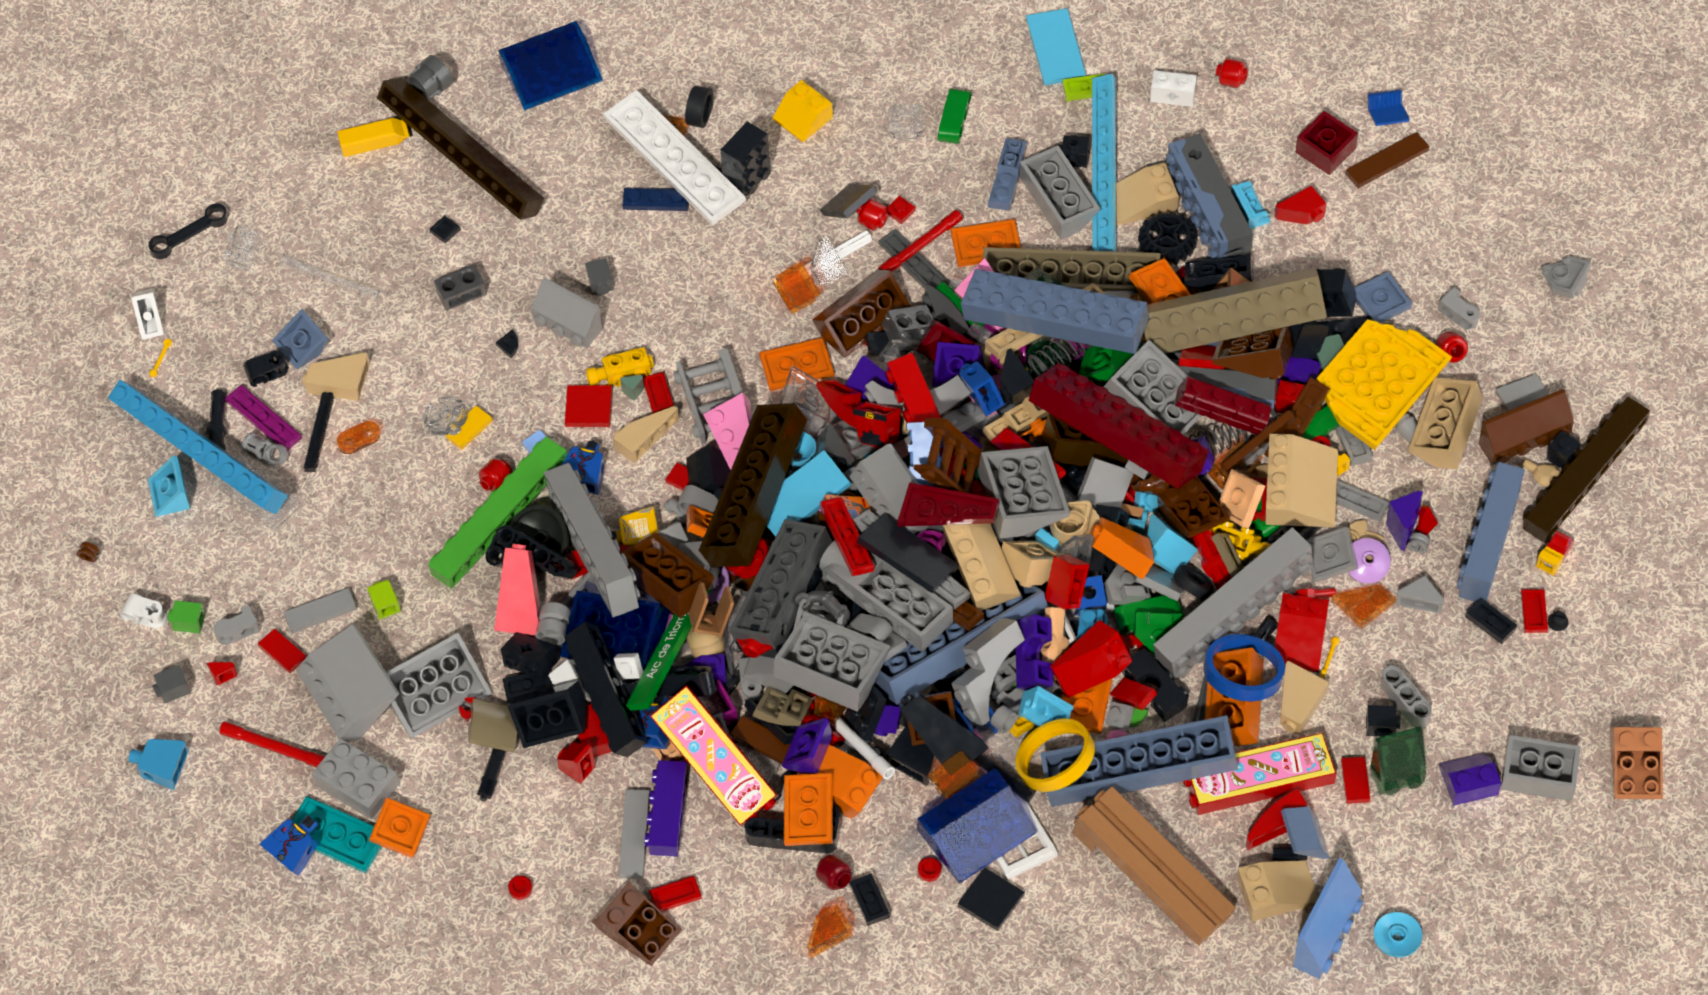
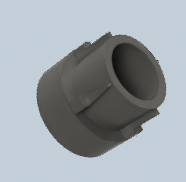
[408,55,453,100]

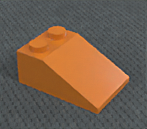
[796,745,883,819]

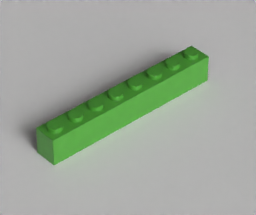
[428,437,568,589]

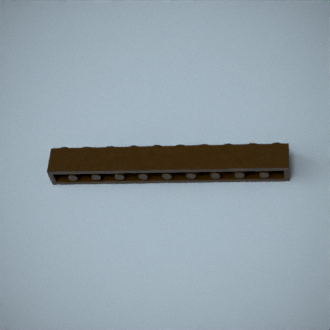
[377,77,545,220]

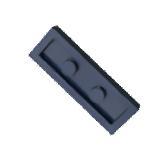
[622,188,688,211]

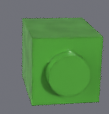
[168,600,205,634]

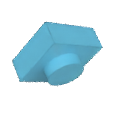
[1134,492,1158,513]

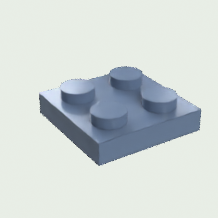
[1354,272,1412,323]

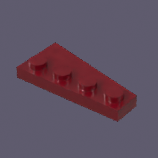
[897,482,1000,527]

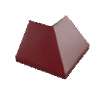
[916,320,975,361]

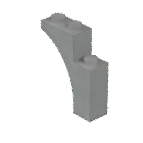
[864,375,971,418]
[951,618,1025,725]

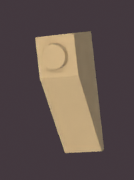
[613,406,679,463]

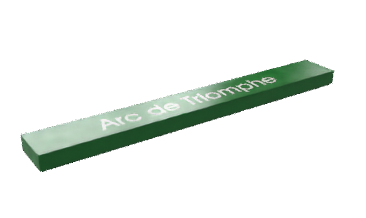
[626,570,721,711]

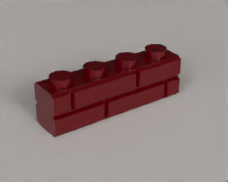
[1175,376,1271,435]

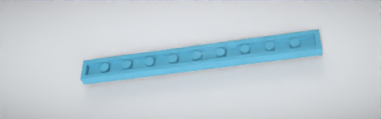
[1092,74,1116,252]

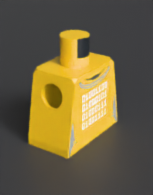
[611,507,658,546]

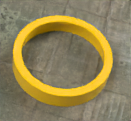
[1015,719,1095,792]

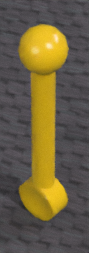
[149,339,172,377]
[1320,636,1340,678]

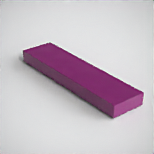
[225,385,302,451]

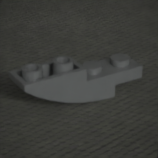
[922,284,971,340]

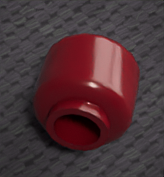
[816,855,851,890]

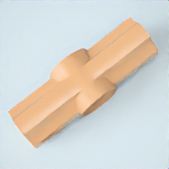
[1041,607,1069,680]

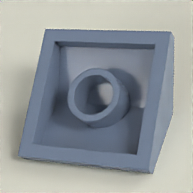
[272,309,329,370]
[1281,807,1330,859]

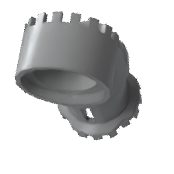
[241,432,288,465]

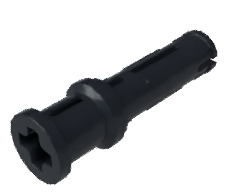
[206,389,227,450]

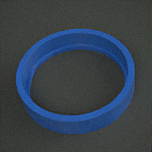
[1203,634,1285,701]

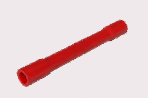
[878,210,963,273]
[219,721,325,768]

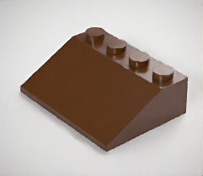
[1212,326,1294,380]

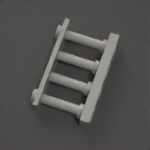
[673,348,743,445]

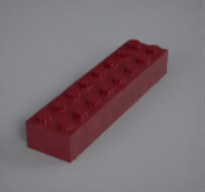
[1028,363,1209,489]

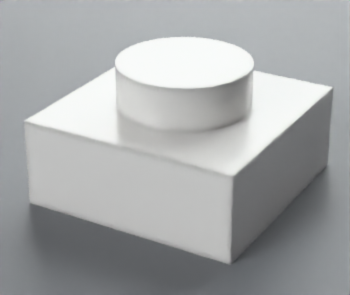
[614,653,643,679]

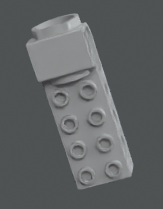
[819,541,953,652]

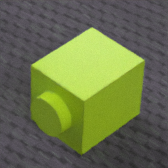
[367,580,401,620]

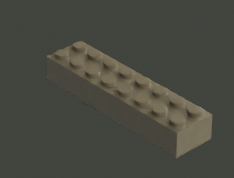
[983,247,1160,295]
[1144,267,1327,353]

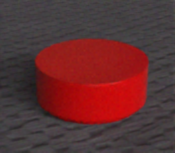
[918,857,942,882]
[508,875,533,900]

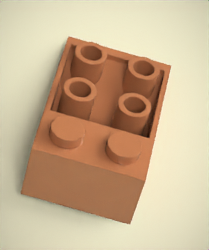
[1610,727,1663,799]

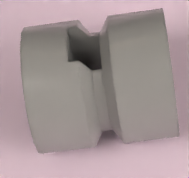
[535,602,570,646]

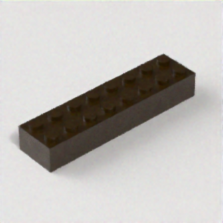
[698,403,807,567]

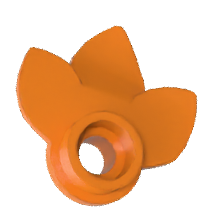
[1018,418,1046,438]

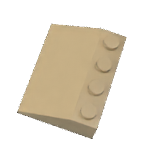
[1266,434,1338,527]

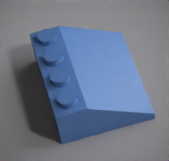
[1293,858,1364,979]

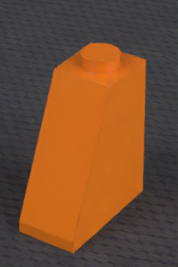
[1089,517,1154,579]

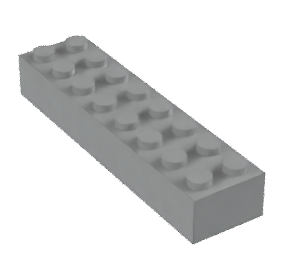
[544,463,640,617]
[1153,527,1313,681]

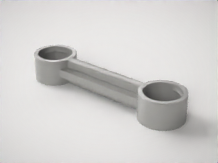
[991,681,1063,733]

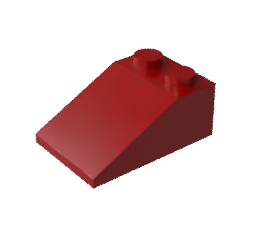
[1272,593,1329,673]
[1050,620,1132,698]

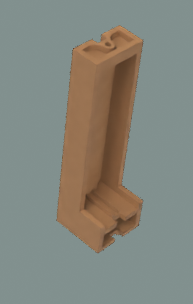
[1072,787,1236,946]

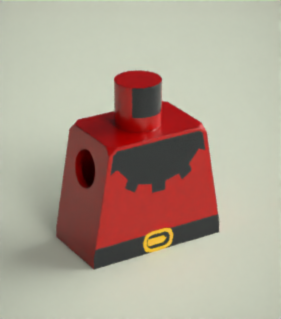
[853,401,901,453]

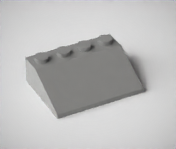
[1104,340,1202,435]
[978,446,1070,538]
[773,612,891,712]
[296,624,399,741]
[386,633,492,739]

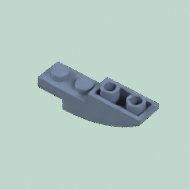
[988,138,1027,211]

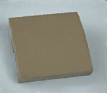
[753,686,813,726]
[468,698,517,753]

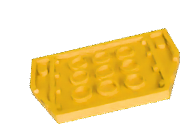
[1316,319,1452,450]

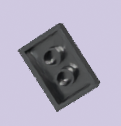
[720,121,771,198]

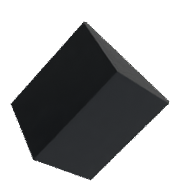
[686,445,731,495]

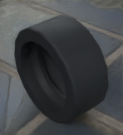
[685,85,713,128]

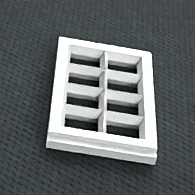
[957,773,1058,880]

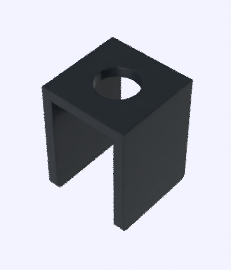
[1290,320,1329,359]

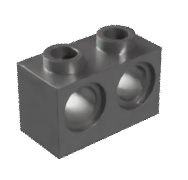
[434,264,486,311]
[881,305,934,345]

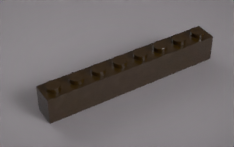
[1522,396,1650,544]

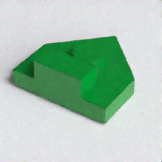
[1134,612,1182,655]

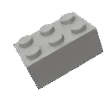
[1501,735,1581,801]
[312,739,400,820]

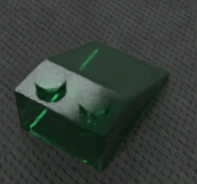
[1370,726,1426,795]

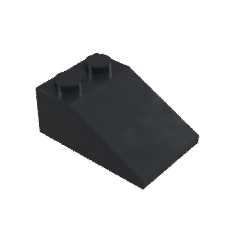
[1184,254,1254,291]

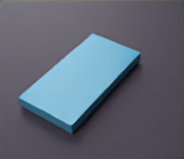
[1026,8,1086,86]
[766,450,851,537]

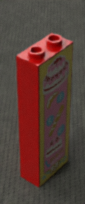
[650,686,779,827]
[1183,733,1337,815]

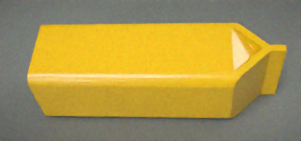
[337,118,410,157]

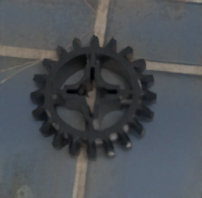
[1138,211,1197,265]

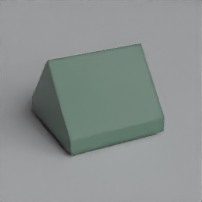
[620,375,644,401]

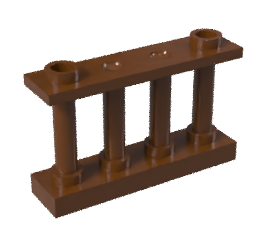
[913,418,983,493]

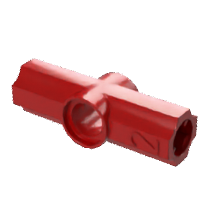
[1192,529,1231,590]

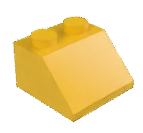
[772,80,833,142]

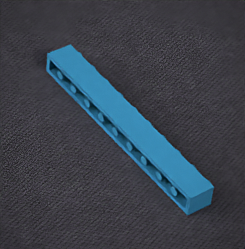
[108,379,288,514]

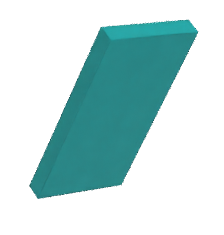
[292,796,382,874]

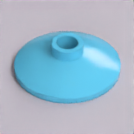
[1373,912,1423,958]

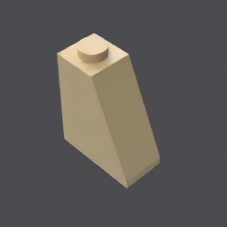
[302,353,370,401]
[1280,661,1329,735]

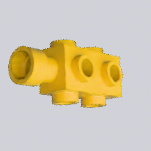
[585,347,654,387]
[1212,521,1272,561]

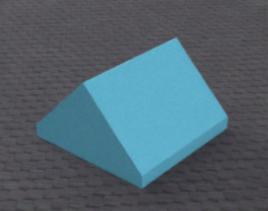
[148,455,190,517]
[1147,515,1198,575]

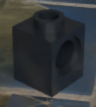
[1366,705,1401,737]

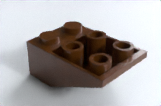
[1157,476,1230,538]
[591,882,681,966]

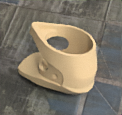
[1050,501,1100,547]
[686,610,727,659]

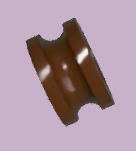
[76,542,100,562]

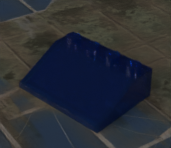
[498,21,603,111]
[559,591,670,671]
[917,768,1037,884]

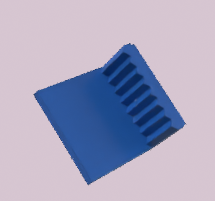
[1367,90,1409,126]

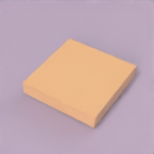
[1218,469,1265,528]

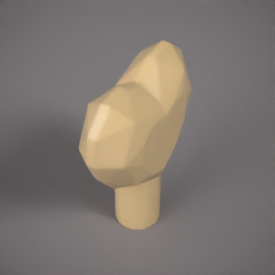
[1522,459,1561,487]

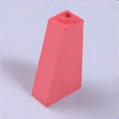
[494,544,541,636]

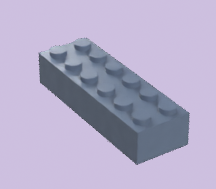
[1456,462,1525,602]

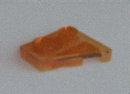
[1331,584,1396,629]

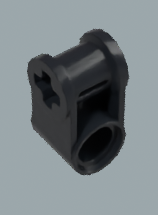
[243,350,289,387]

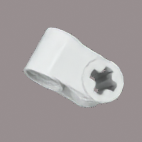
[120,594,167,628]

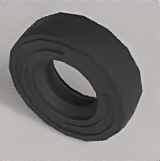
[1174,565,1213,599]

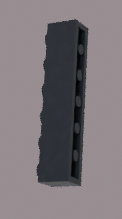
[564,622,648,757]

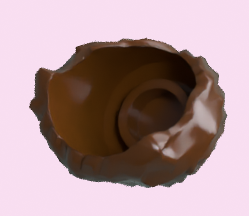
[1130,473,1170,495]

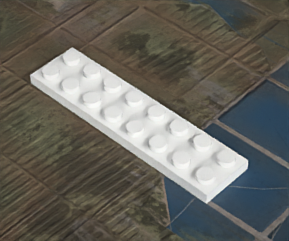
[603,90,746,226]

